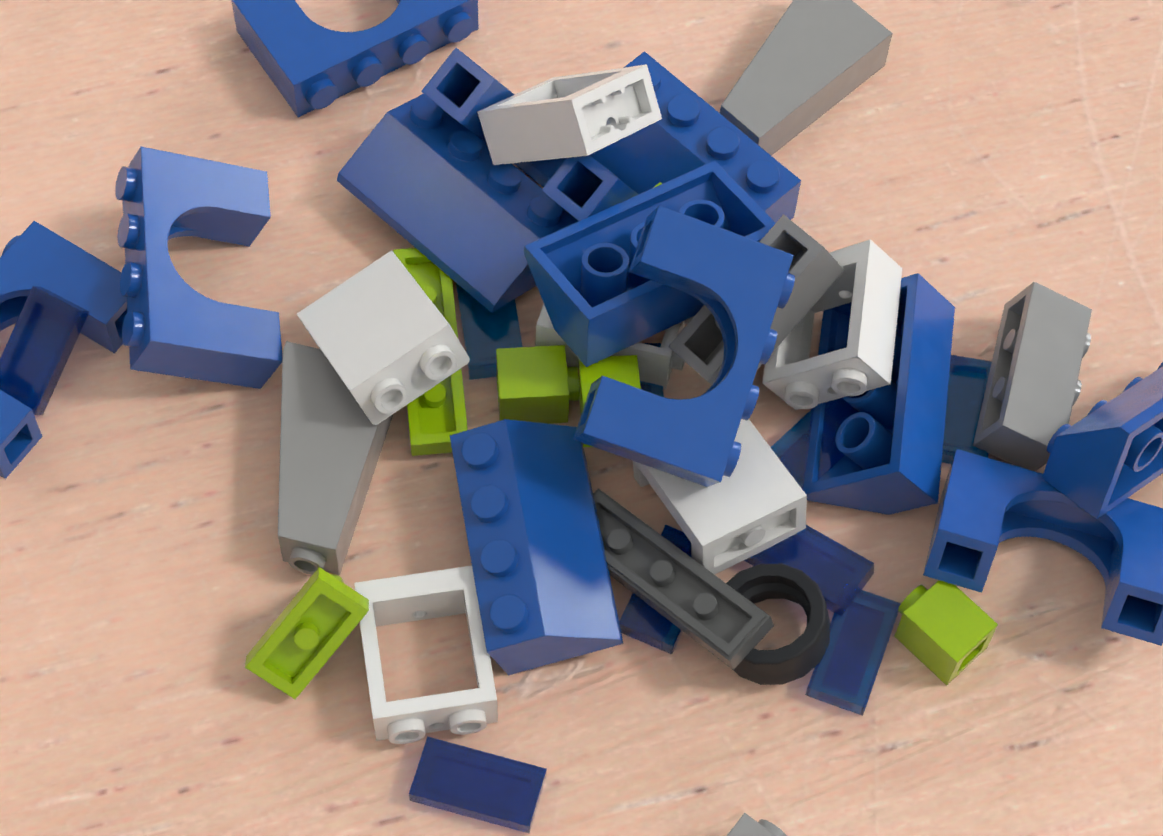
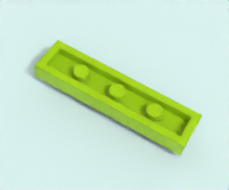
[393,248,468,456]

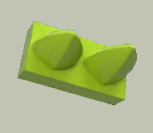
[245,567,369,699]

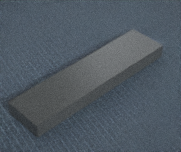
[593,489,774,670]

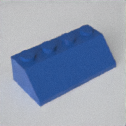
[590,51,801,223]
[337,94,578,313]
[524,161,775,367]
[802,273,955,515]
[1042,362,1163,519]
[450,419,623,675]

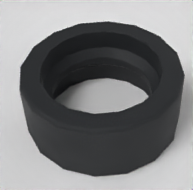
[726,564,830,685]

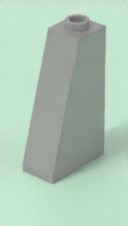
[720,0,893,156]
[278,341,393,575]

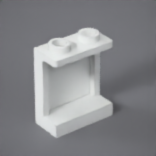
[297,250,470,425]
[633,419,807,575]

